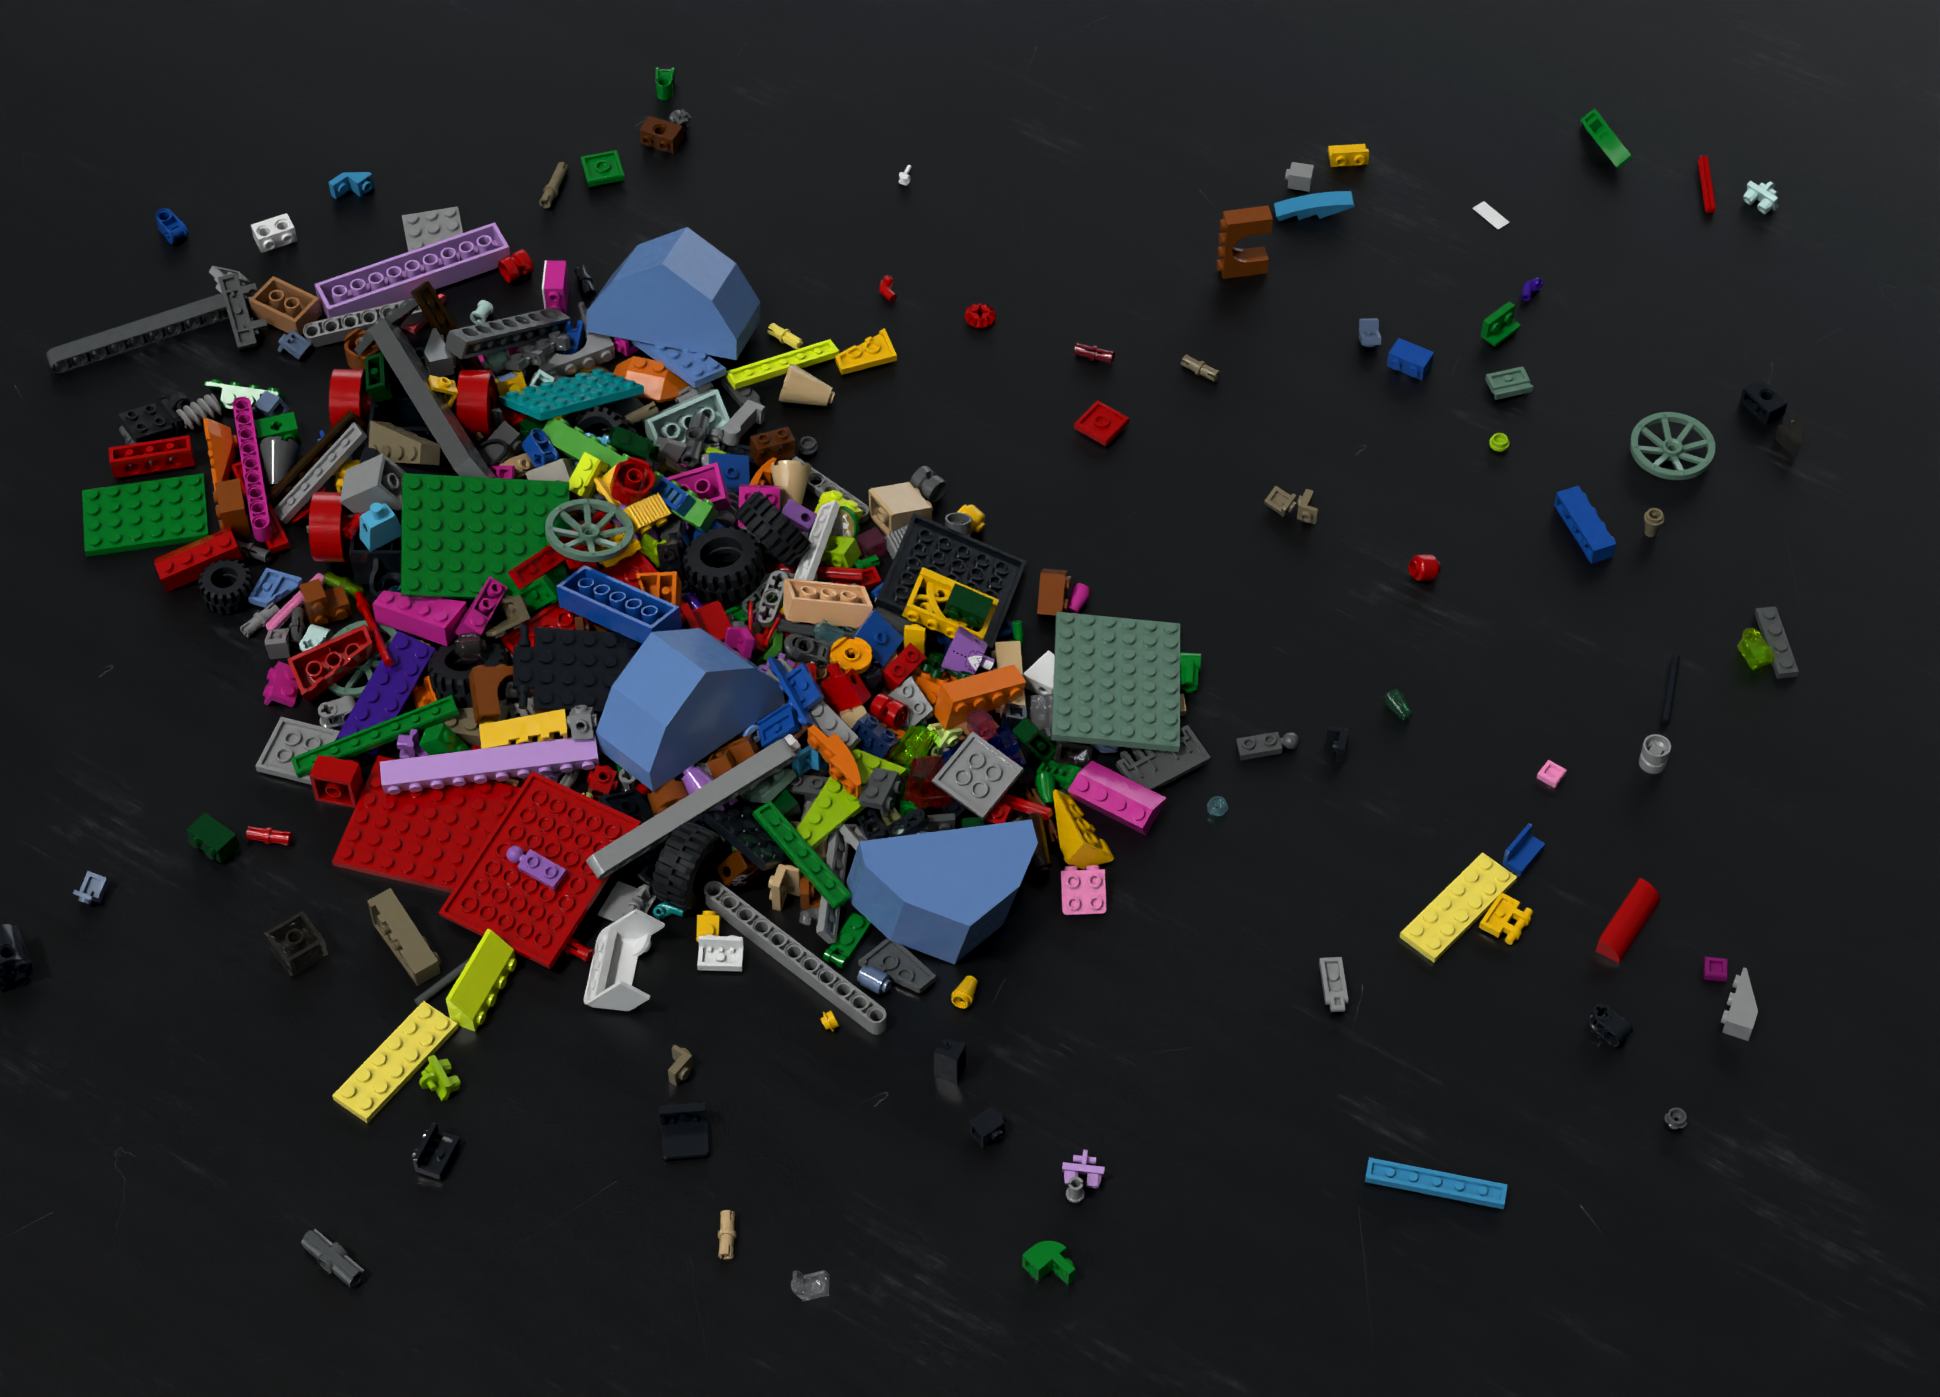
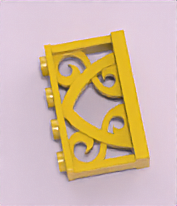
[902,567,999,641]

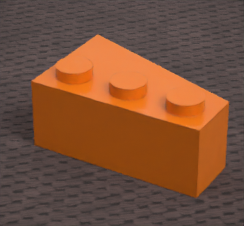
[635,571,682,630]

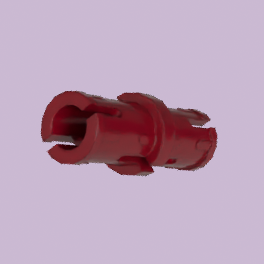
[1074,343,1115,364]

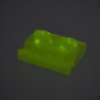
[890,725,938,767]

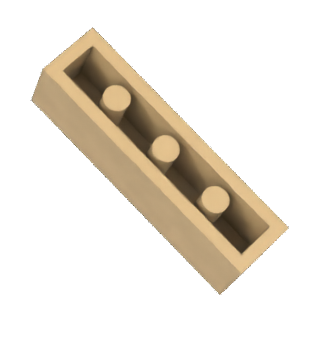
[991,641,1026,719]

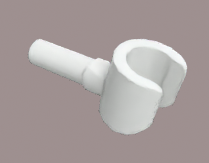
[898,165,912,186]

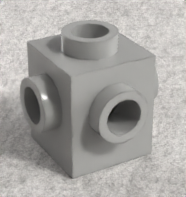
[566,705,599,740]

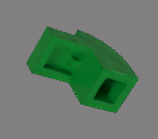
[1022,1241,1076,1285]

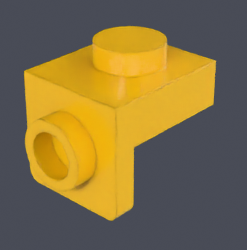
[696,911,721,942]

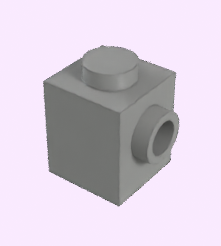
[1285,162,1314,192]

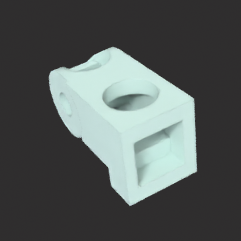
[527,369,555,387]

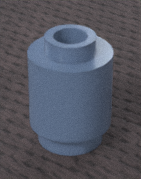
[857,965,892,995]

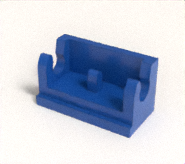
[560,320,585,355]

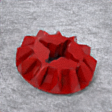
[965,302,996,328]

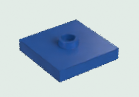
[709,453,750,496]
[851,610,904,669]

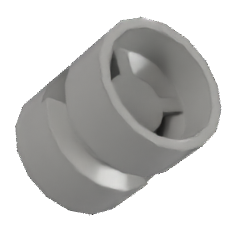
[1639,734,1671,774]

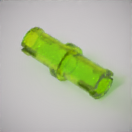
[323,571,364,599]

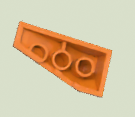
[203,418,239,491]

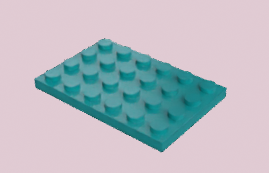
[499,368,644,421]

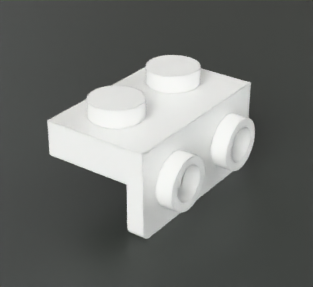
[697,935,744,972]

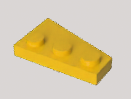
[835,328,897,375]

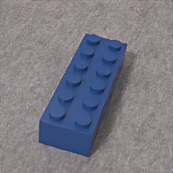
[556,565,682,644]

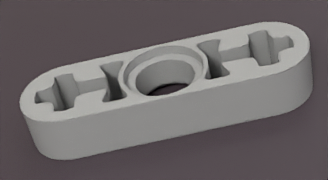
[756,570,788,628]

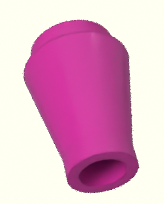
[1067,583,1091,614]

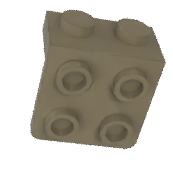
[481,595,530,639]

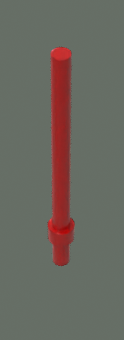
[355,591,393,667]

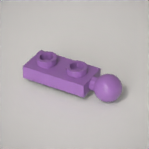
[506,846,567,890]

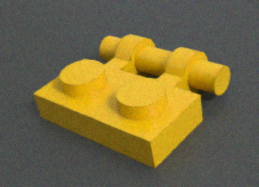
[1479,892,1533,945]

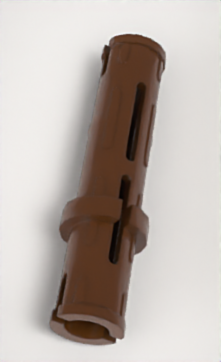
[1025,788,1060,847]

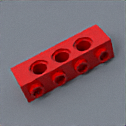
[109,435,195,478]

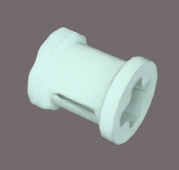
[470,300,494,325]

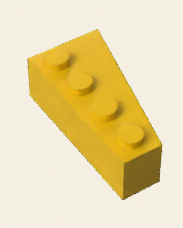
[479,709,568,749]

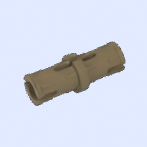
[1181,354,1221,382]

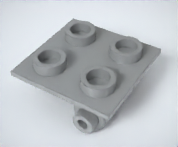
[888,676,934,732]
[598,881,657,922]

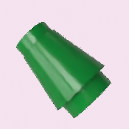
[1034,773,1055,806]

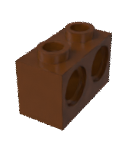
[750,427,795,467]

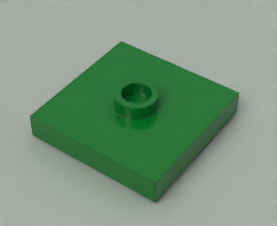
[580,150,625,187]

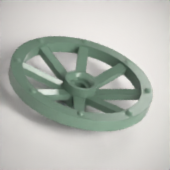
[1630,412,1715,480]
[545,499,634,562]
[328,620,397,698]

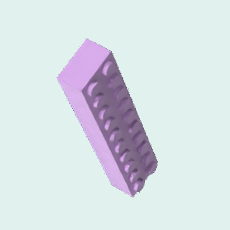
[315,222,511,318]

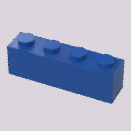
[1554,486,1616,564]

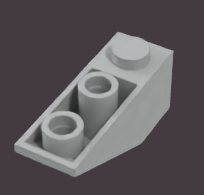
[1721,967,1758,1041]

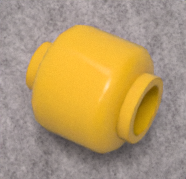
[958,504,986,534]

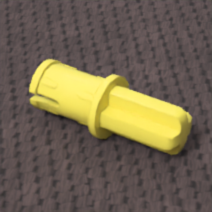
[767,323,803,349]

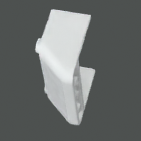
[584,908,665,1011]

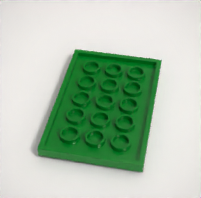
[82,473,209,557]

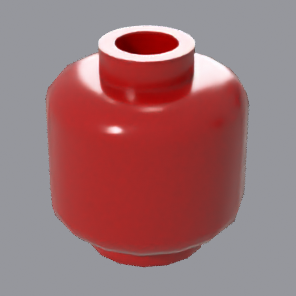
[1408,554,1441,581]

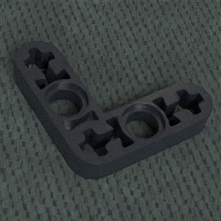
[856,807,929,840]

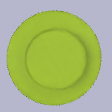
[1489,433,1510,452]

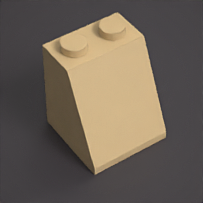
[868,482,933,535]

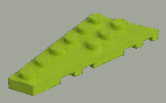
[796,748,907,850]

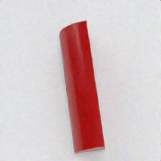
[1596,878,1660,964]

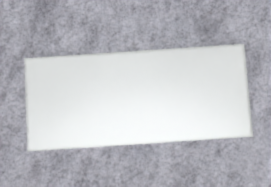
[1472,201,1510,229]

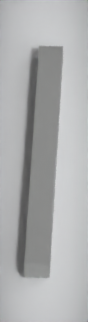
[586,738,797,880]
[704,881,887,1035]

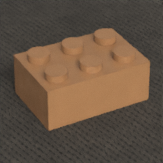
[249,276,323,336]

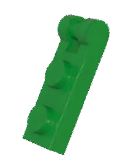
[823,912,872,969]

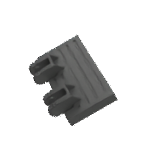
[1116,725,1211,791]

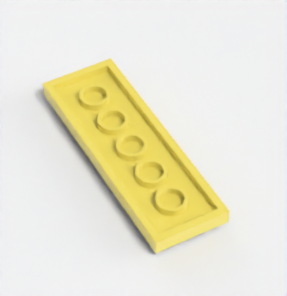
[1400,852,1517,963]
[332,1001,458,1124]

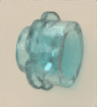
[1207,796,1228,816]

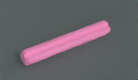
[265,573,326,630]

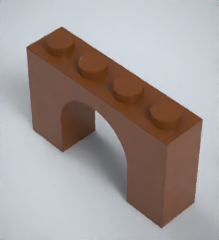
[1216,205,1273,279]
[469,664,548,723]

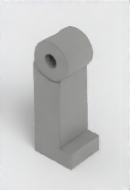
[723,400,765,446]

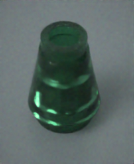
[1383,689,1413,721]

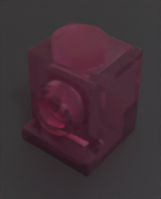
[967,708,998,741]

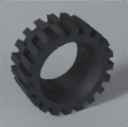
[567,406,637,459]

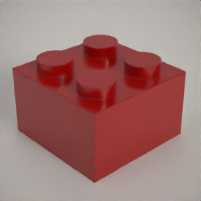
[309,755,365,808]

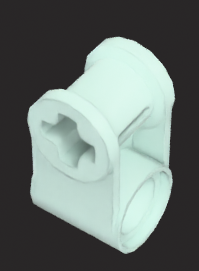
[299,624,333,652]

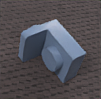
[277,329,311,360]

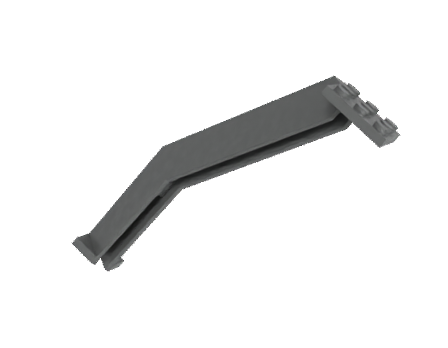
[354,298,497,478]

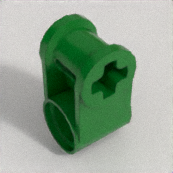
[655,67,675,100]

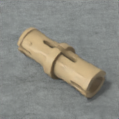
[717,1210,736,1260]

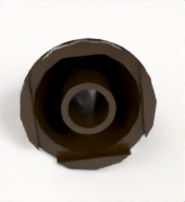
[1011,813,1052,876]

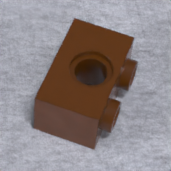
[639,116,684,154]

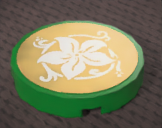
[830,506,860,539]

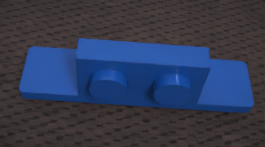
[767,656,825,727]

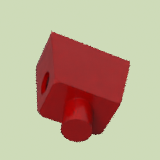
[821,661,872,713]

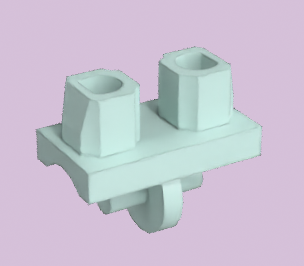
[1743,180,1778,214]

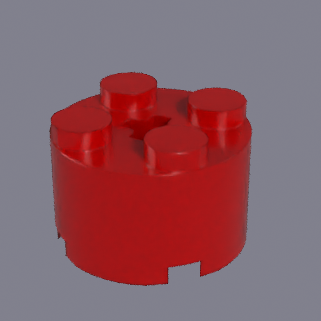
[610,458,655,506]

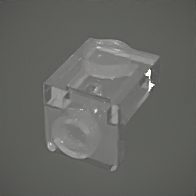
[791,1270,829,1301]

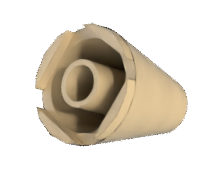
[779,364,835,406]
[771,460,811,512]

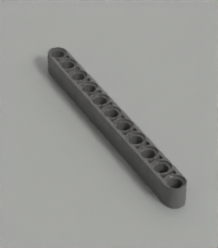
[46,293,253,373]

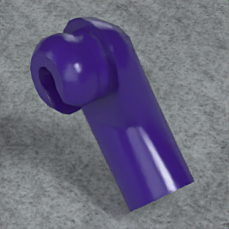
[1521,277,1544,301]

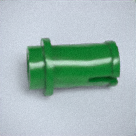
[852,554,880,569]

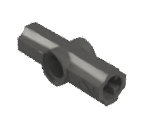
[681,413,709,467]
[301,1229,365,1288]

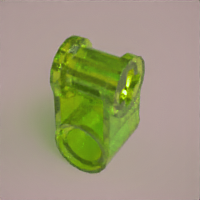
[1738,628,1774,669]

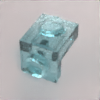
[812,619,845,645]

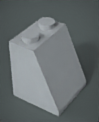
[340,453,406,513]

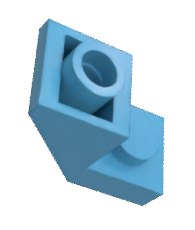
[328,172,374,199]

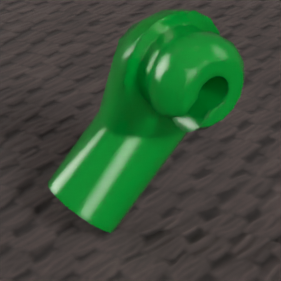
[1010,620,1024,649]

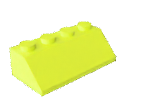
[446,929,517,1032]

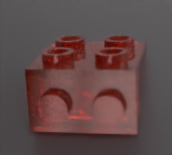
[904,755,952,809]

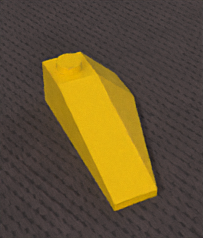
[1053,789,1114,869]

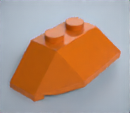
[613,356,690,403]

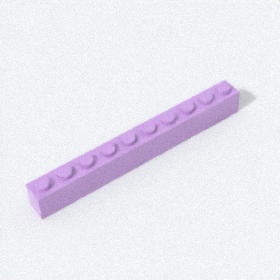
[380,735,600,795]

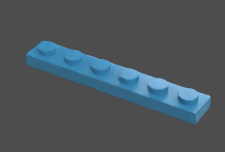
[1365,1158,1507,1209]

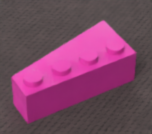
[372,590,468,646]

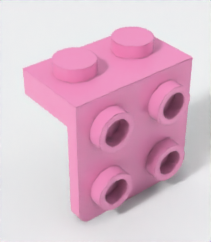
[1060,865,1106,915]

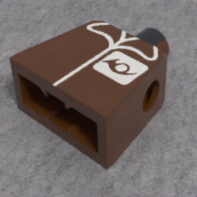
[715,850,765,887]

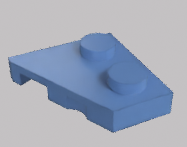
[248,568,303,608]

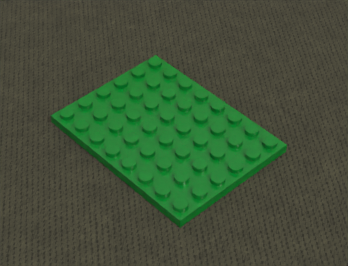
[401,473,569,603]

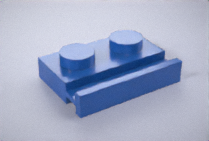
[757,702,800,748]

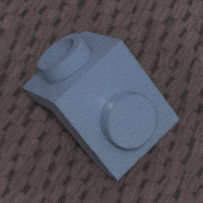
[1359,318,1381,347]
[73,871,110,905]

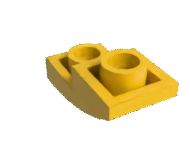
[904,624,927,656]

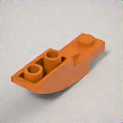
[807,725,861,799]

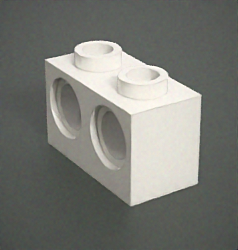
[251,213,297,253]

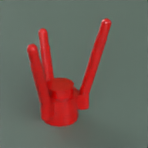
[748,601,780,655]

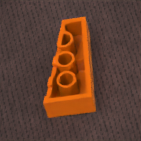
[933,665,1026,731]

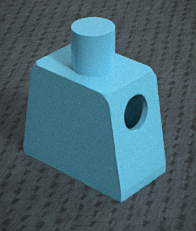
[360,502,401,552]

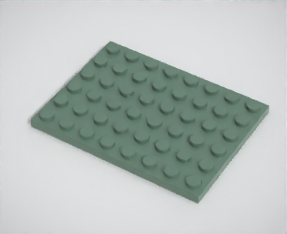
[1051,612,1180,752]

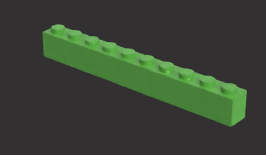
[542,418,719,533]

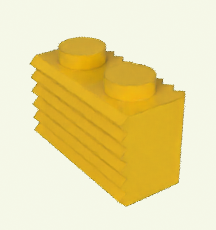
[624,493,672,535]

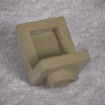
[1264,485,1297,517]
[1296,489,1319,524]
[668,1045,693,1086]

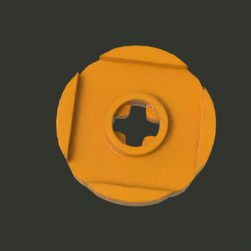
[829,637,872,674]

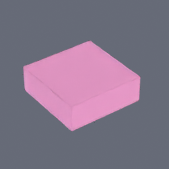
[1537,760,1567,788]

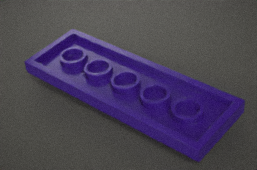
[337,631,436,758]

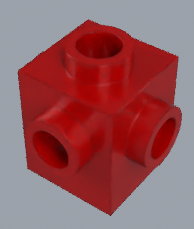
[586,765,619,798]

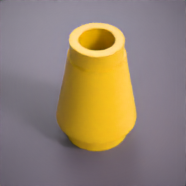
[951,976,978,1009]

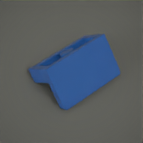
[1502,824,1545,876]

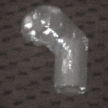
[799,908,819,925]

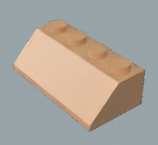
[783,578,873,629]

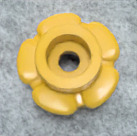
[820,1010,839,1032]

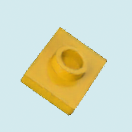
[428,375,458,408]

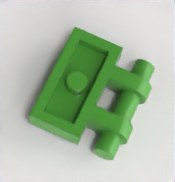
[756,628,784,667]

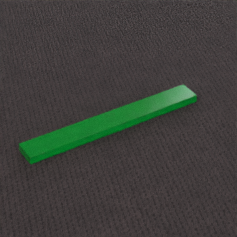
[291,695,460,778]

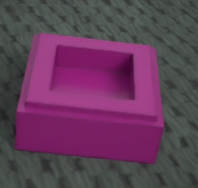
[1704,957,1727,982]

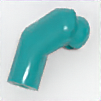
[653,902,686,919]

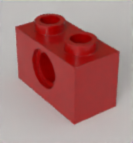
[881,643,925,692]

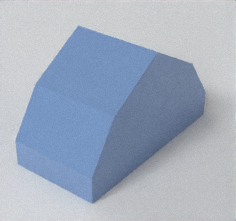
[587,227,761,360]
[596,628,785,792]
[847,819,1038,964]

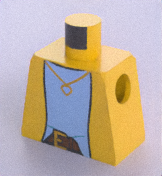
[495,370,527,401]

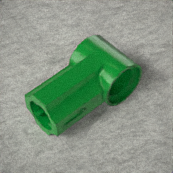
[1180,652,1201,693]

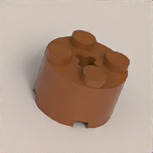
[344,328,382,369]
[648,778,689,816]

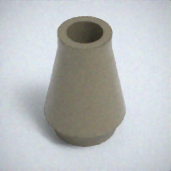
[1644,508,1665,537]

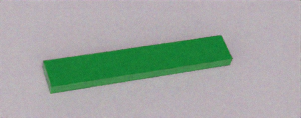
[753,801,852,909]

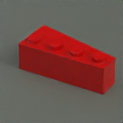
[287,624,378,703]

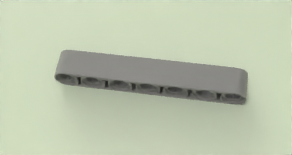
[303,298,428,347]

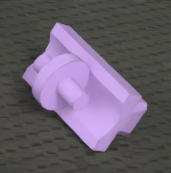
[1062,1149,1105,1189]

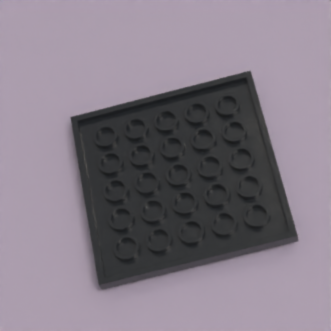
[875,513,1026,653]

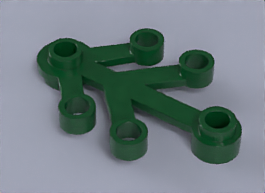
[920,652,977,680]

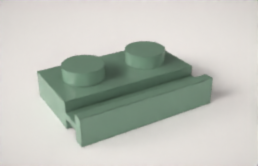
[1485,366,1533,400]

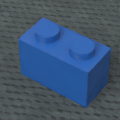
[1387,338,1434,380]

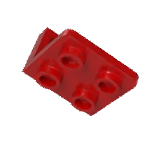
[680,601,732,641]

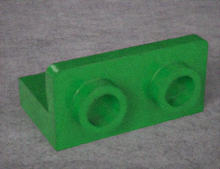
[1480,301,1521,346]
[513,574,558,614]

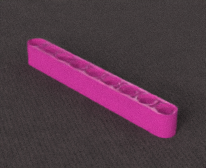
[233,397,272,542]

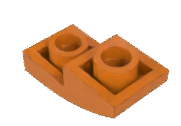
[749,458,777,486]

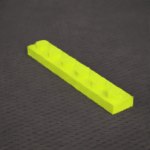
[726,339,839,389]

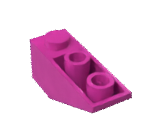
[455,576,507,644]

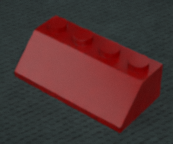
[154,526,244,592]

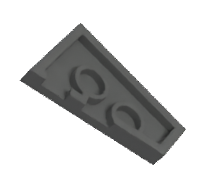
[858,938,937,993]

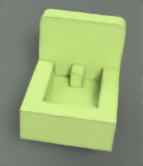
[926,722,964,748]

